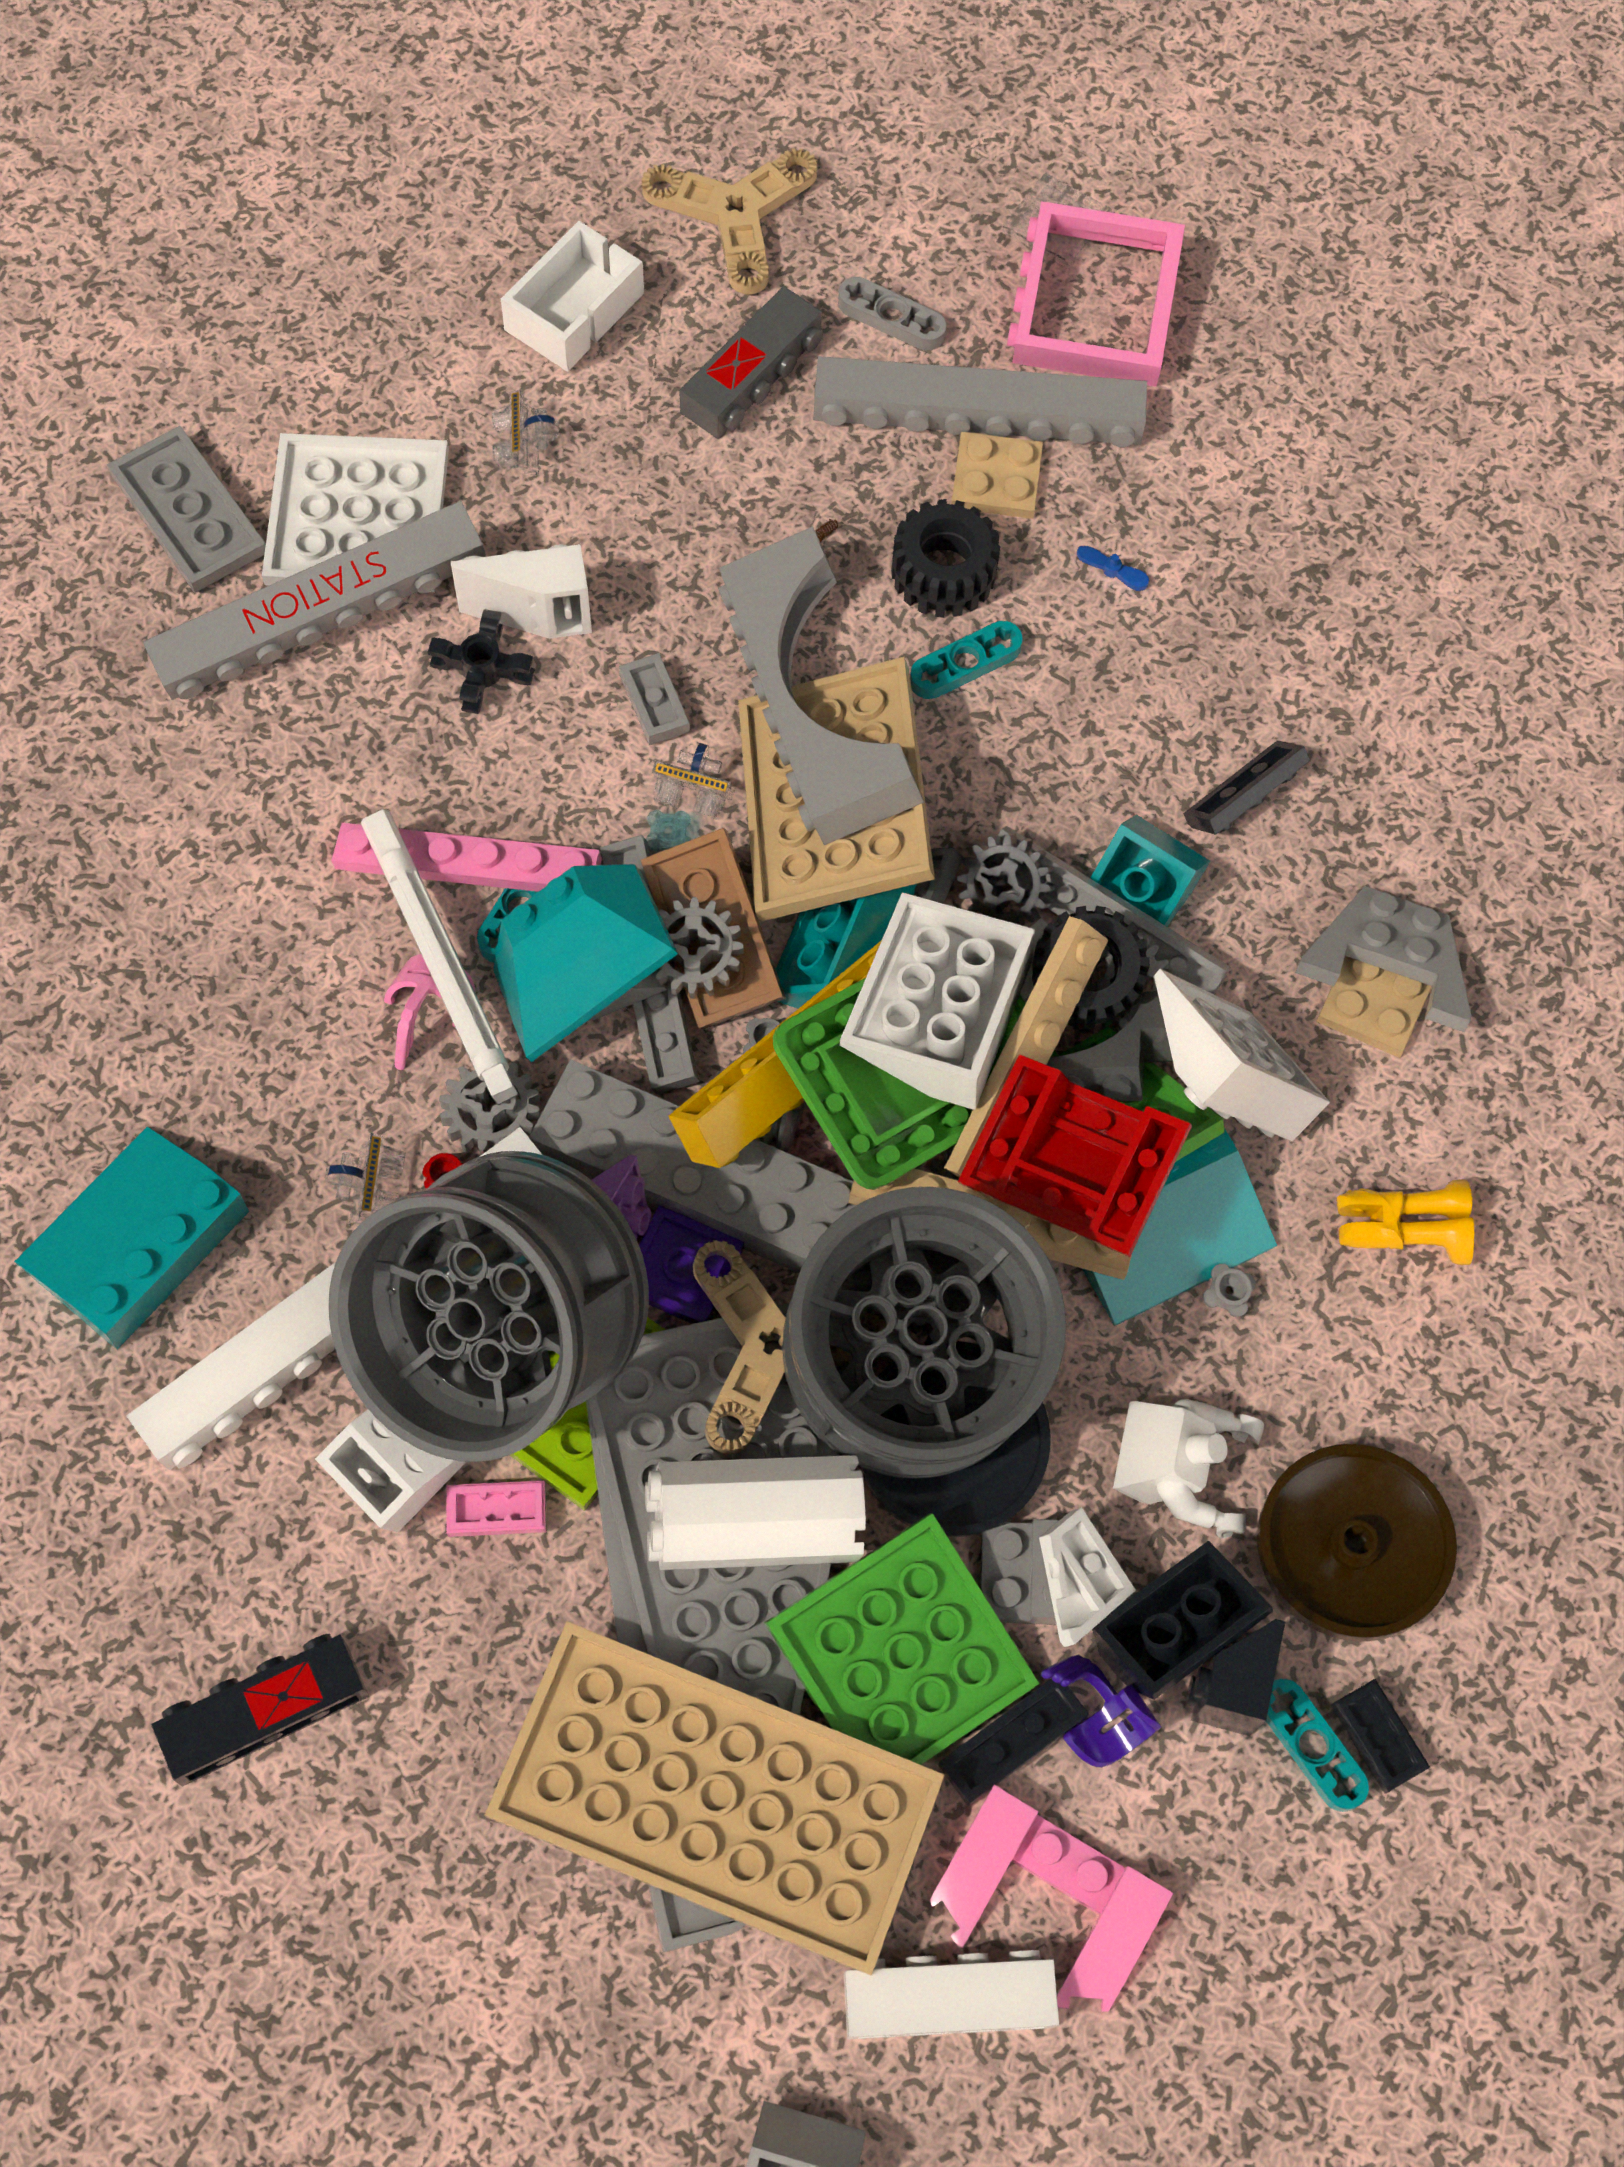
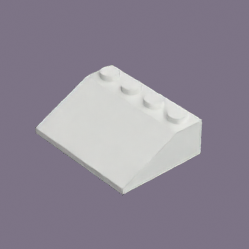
[840,893,1035,1110]
[1154,969,1330,1141]

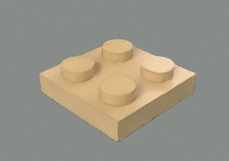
[951,432,1043,519]
[1316,956,1431,1058]

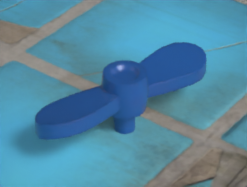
[1077,546,1149,591]

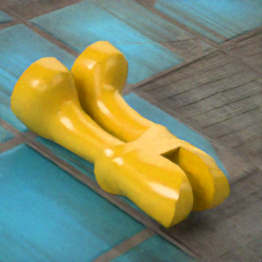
[1336,1179,1474,1265]

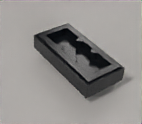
[1330,1679,1430,1794]

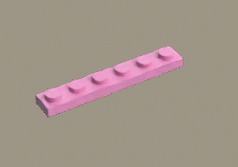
[331,823,602,892]

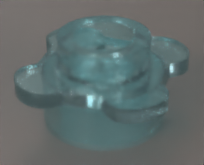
[646,810,691,851]

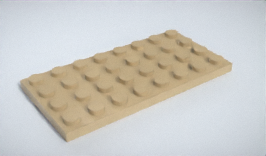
[485,1621,945,1976]

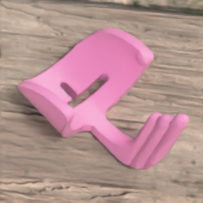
[384,954,475,1070]

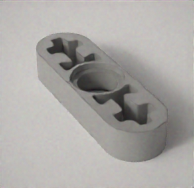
[838,277,946,351]

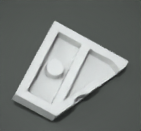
[1039,1507,1136,1647]

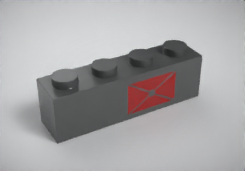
[679,286,823,439]

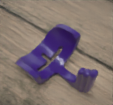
[1041,1655,1161,1767]

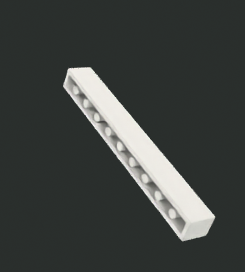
[126,1127,542,1470]

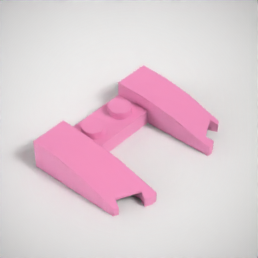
[929,1785,1173,2012]

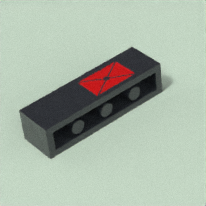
[151,1634,369,1787]

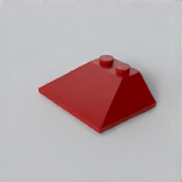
[958,1054,1192,1257]

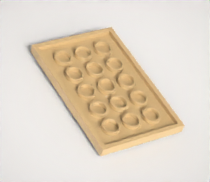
[738,657,935,922]

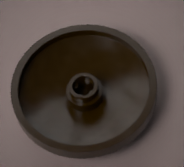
[1257,1444,1457,1642]

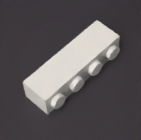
[844,1950,1059,2040]

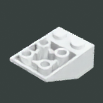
[451,544,592,639]
[315,1409,466,1532]

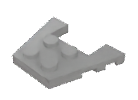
[1295,886,1472,1032]

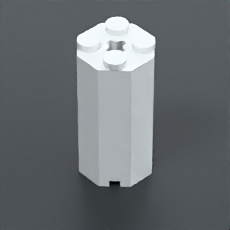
[645,1455,866,1570]

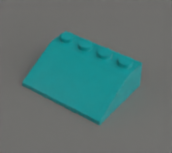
[14,1126,249,1350]
[1082,1128,1277,1326]

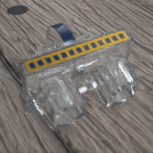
[492,389,560,476]
[652,743,736,820]
[325,1133,406,1227]

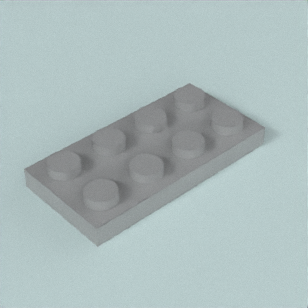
[107,426,266,593]

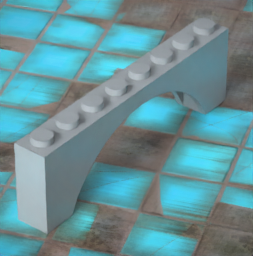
[718,526,924,845]

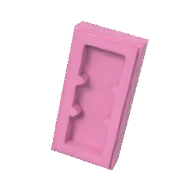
[446,1481,546,1537]

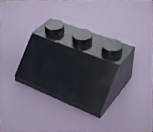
[1092,1540,1273,1700]

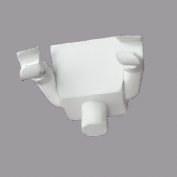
[1113,1399,1264,1539]

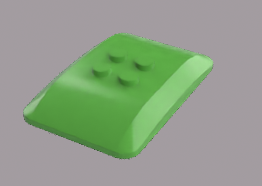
[773,978,1058,1190]

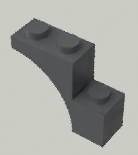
[1047,991,1173,1101]

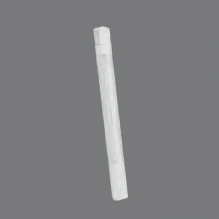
[361,809,518,1104]

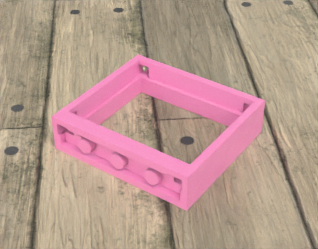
[1007,201,1185,387]

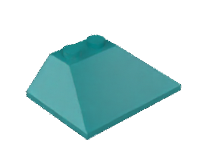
[493,864,678,1062]

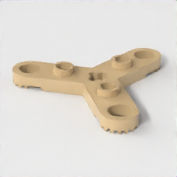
[642,148,817,295]
[693,1240,886,1454]

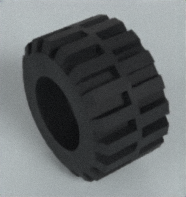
[891,499,1000,618]
[1032,906,1150,1028]

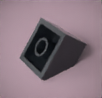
[1185,1619,1286,1736]

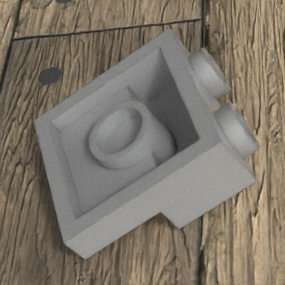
[980,1519,1059,1625]

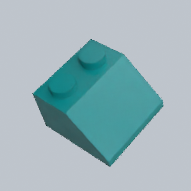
[1090,814,1210,927]

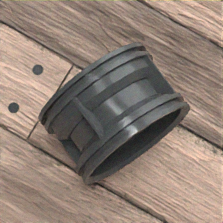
[328,1151,649,1462]
[782,1187,1066,1479]

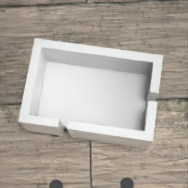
[501,221,644,372]

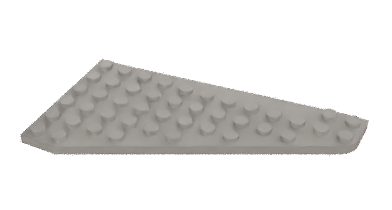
[586,1289,873,1953]

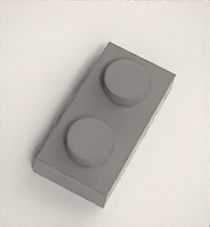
[619,653,690,745]

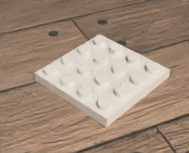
[262,433,449,592]

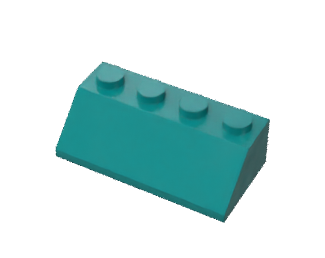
[776,884,917,1009]

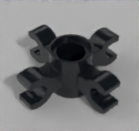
[427,609,535,714]

